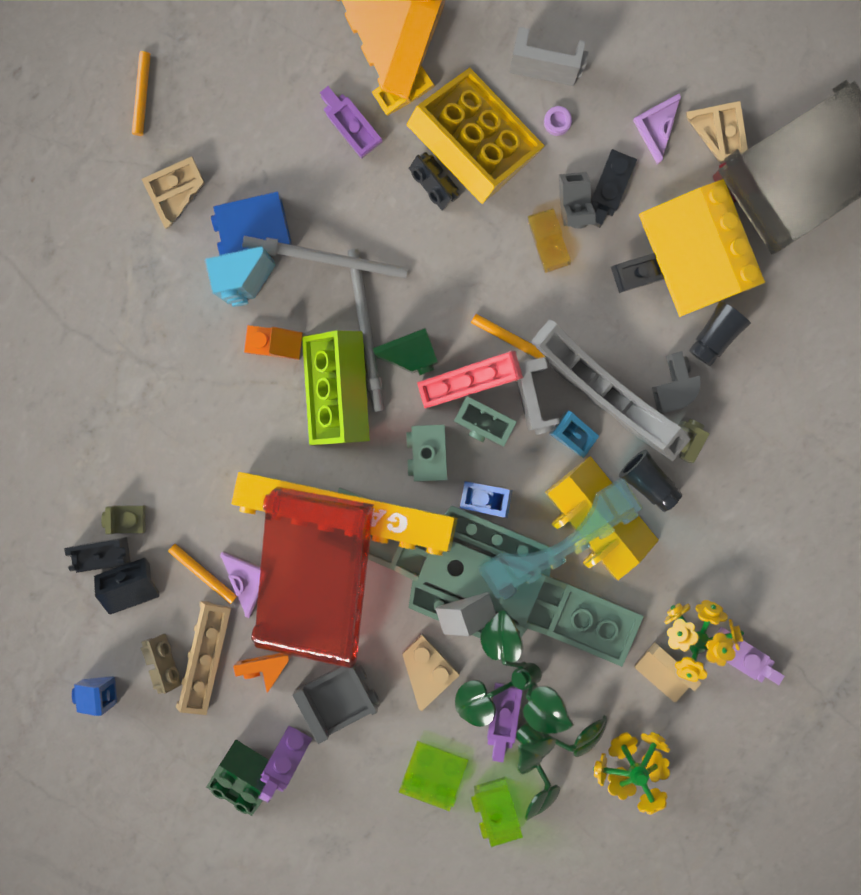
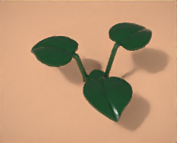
[455,610,574,734]
[516,715,607,820]

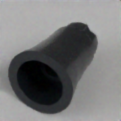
[689,301,751,366]
[619,450,683,512]

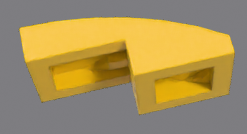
[372,65,435,116]

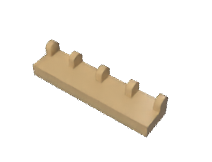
[176,601,231,715]

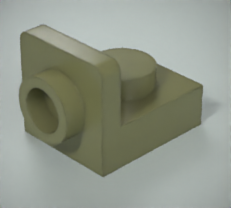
[678,419,710,463]
[101,505,146,534]

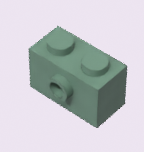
[454,396,517,447]
[406,425,447,482]

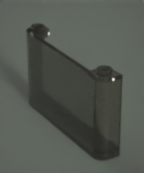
[718,80,861,255]

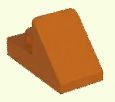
[244,325,303,360]
[233,651,292,693]

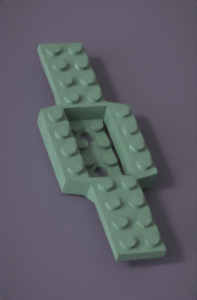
[318,487,644,667]

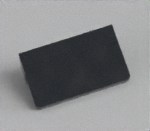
[94,558,160,614]

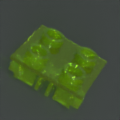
[398,741,469,811]

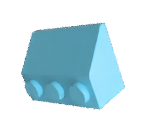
[205,247,275,307]

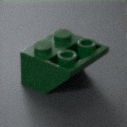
[206,740,269,816]

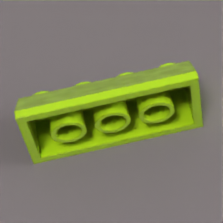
[302,330,370,445]

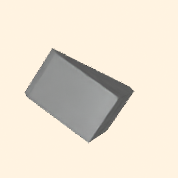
[435,592,496,636]

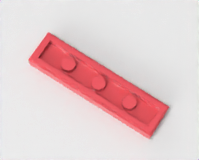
[417,351,523,409]

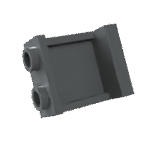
[292,659,380,744]

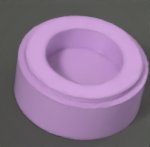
[544,106,572,136]

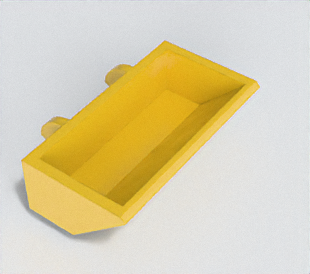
[545,456,659,580]

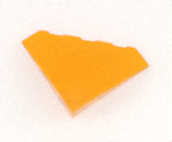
[337,0,445,100]

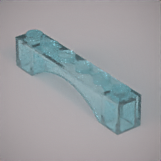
[478,478,642,599]

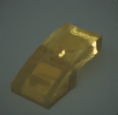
[527,208,571,273]

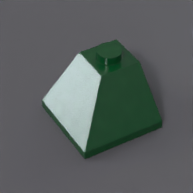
[373,328,438,376]

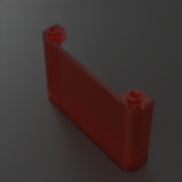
[251,486,374,668]

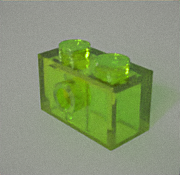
[471,777,523,847]

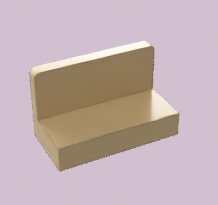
[634,642,702,702]

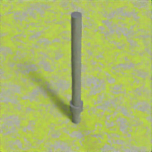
[242,236,408,278]
[347,249,384,412]

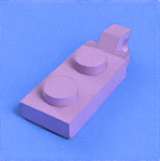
[718,627,785,685]

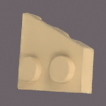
[686,101,749,163]
[142,156,205,229]
[402,634,460,712]

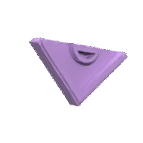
[633,94,681,164]
[220,552,270,618]

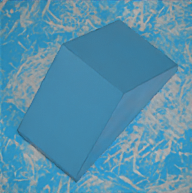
[549,411,599,458]

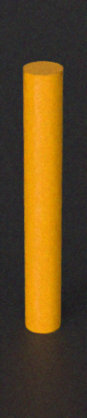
[132,51,151,136]
[471,314,545,359]
[168,544,238,604]

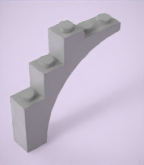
[531,319,691,461]

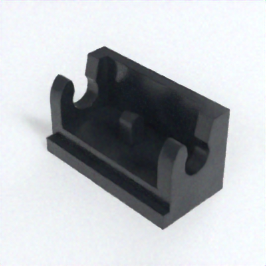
[64,537,131,573]

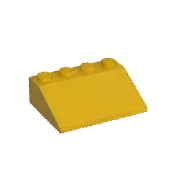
[406,67,545,204]
[639,179,765,317]

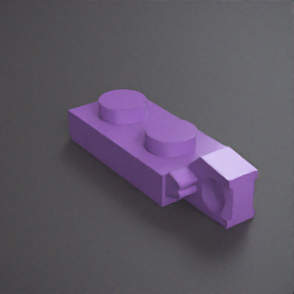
[320,86,383,159]
[487,682,522,762]
[259,726,313,803]

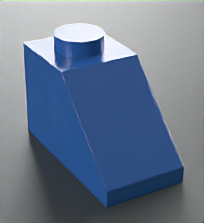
[72,676,117,716]

